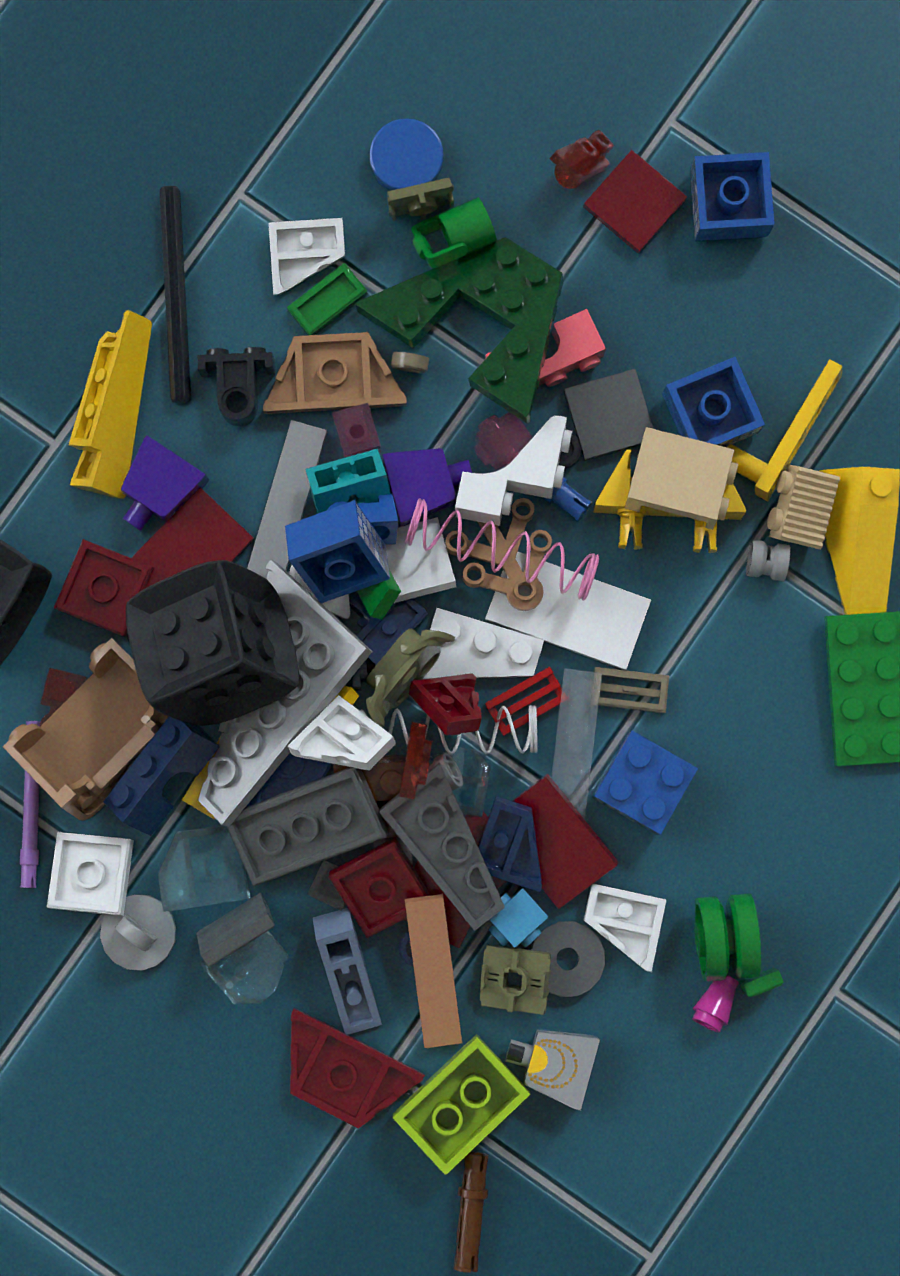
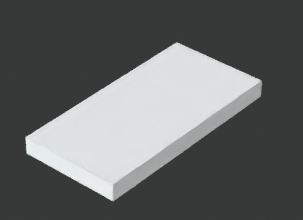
[485,552,651,670]

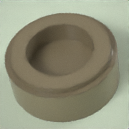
[391,352,430,373]

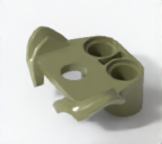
[366,628,455,728]

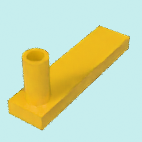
[727,359,843,502]

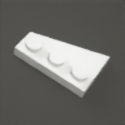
[423,608,544,679]

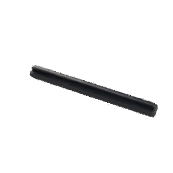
[160,186,191,403]

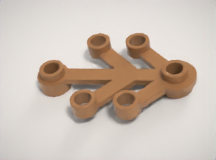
[445,490,552,611]

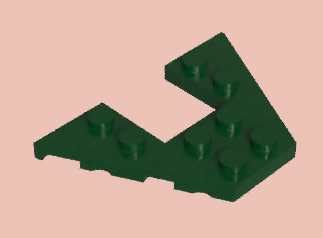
[355,237,564,424]

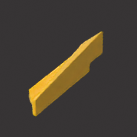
[69,310,152,499]

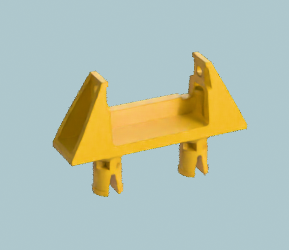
[593,450,746,553]

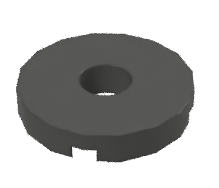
[531,921,605,997]

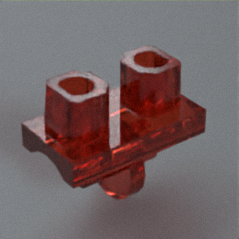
[549,130,614,189]

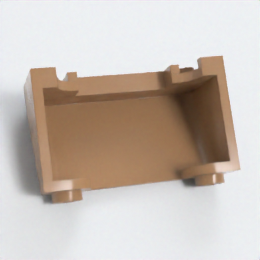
[3,638,169,821]

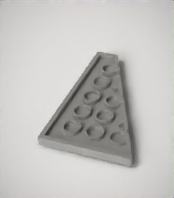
[198,560,373,827]

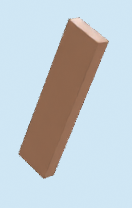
[405,894,462,1048]

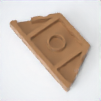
[263,332,407,414]

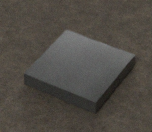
[564,369,653,461]
[196,893,275,966]

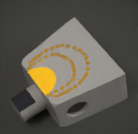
[505,1030,600,1111]

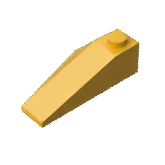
[819,467,900,615]

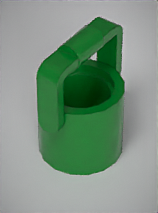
[411,197,497,268]

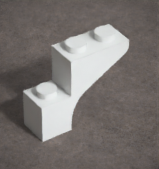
[455,416,572,526]

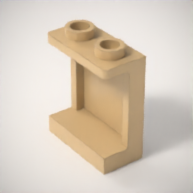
[625,427,738,530]

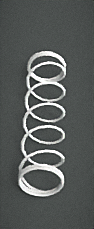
[360,705,538,757]

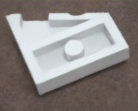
[584,884,666,972]

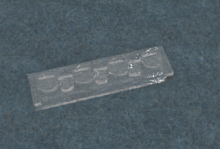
[552,668,602,819]

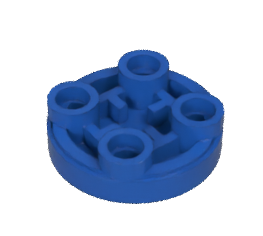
[370,119,443,190]

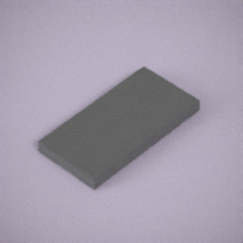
[227,767,390,887]

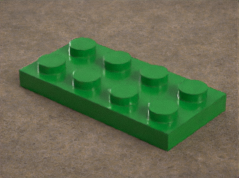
[824,611,900,766]

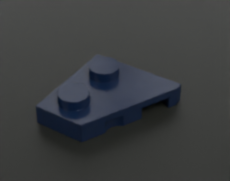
[478,796,542,892]

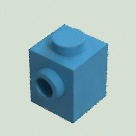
[488,888,548,948]

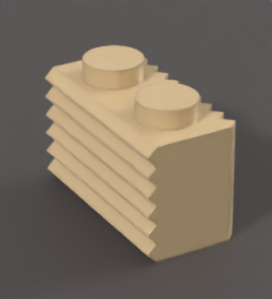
[767,464,840,550]

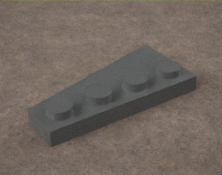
[379,762,505,931]

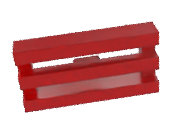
[485,667,568,736]

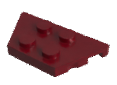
[290,1008,425,1129]

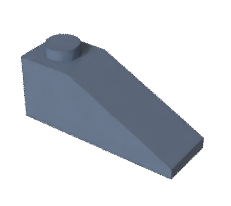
[312,908,382,1035]

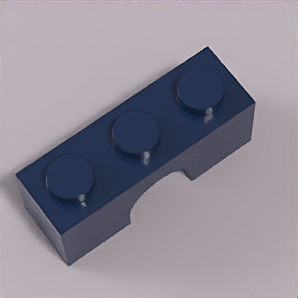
[103,717,220,836]

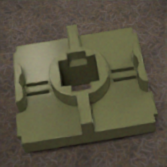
[387,177,454,221]
[480,944,551,1015]

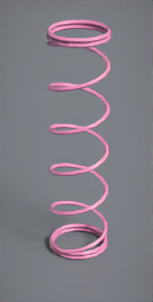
[404,498,599,601]

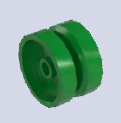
[694,893,761,981]

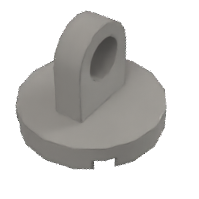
[100,894,177,970]

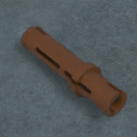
[453,1152,489,1273]

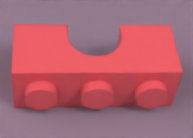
[485,309,606,387]

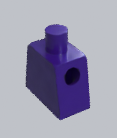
[121,435,209,531]
[382,448,472,527]

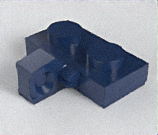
[349,593,428,667]

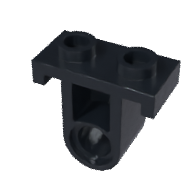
[197,347,275,427]

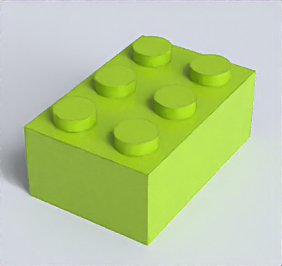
[393,1034,530,1175]

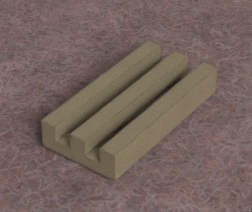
[590,667,669,713]

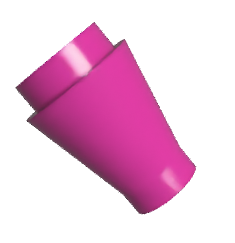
[692,975,739,1033]

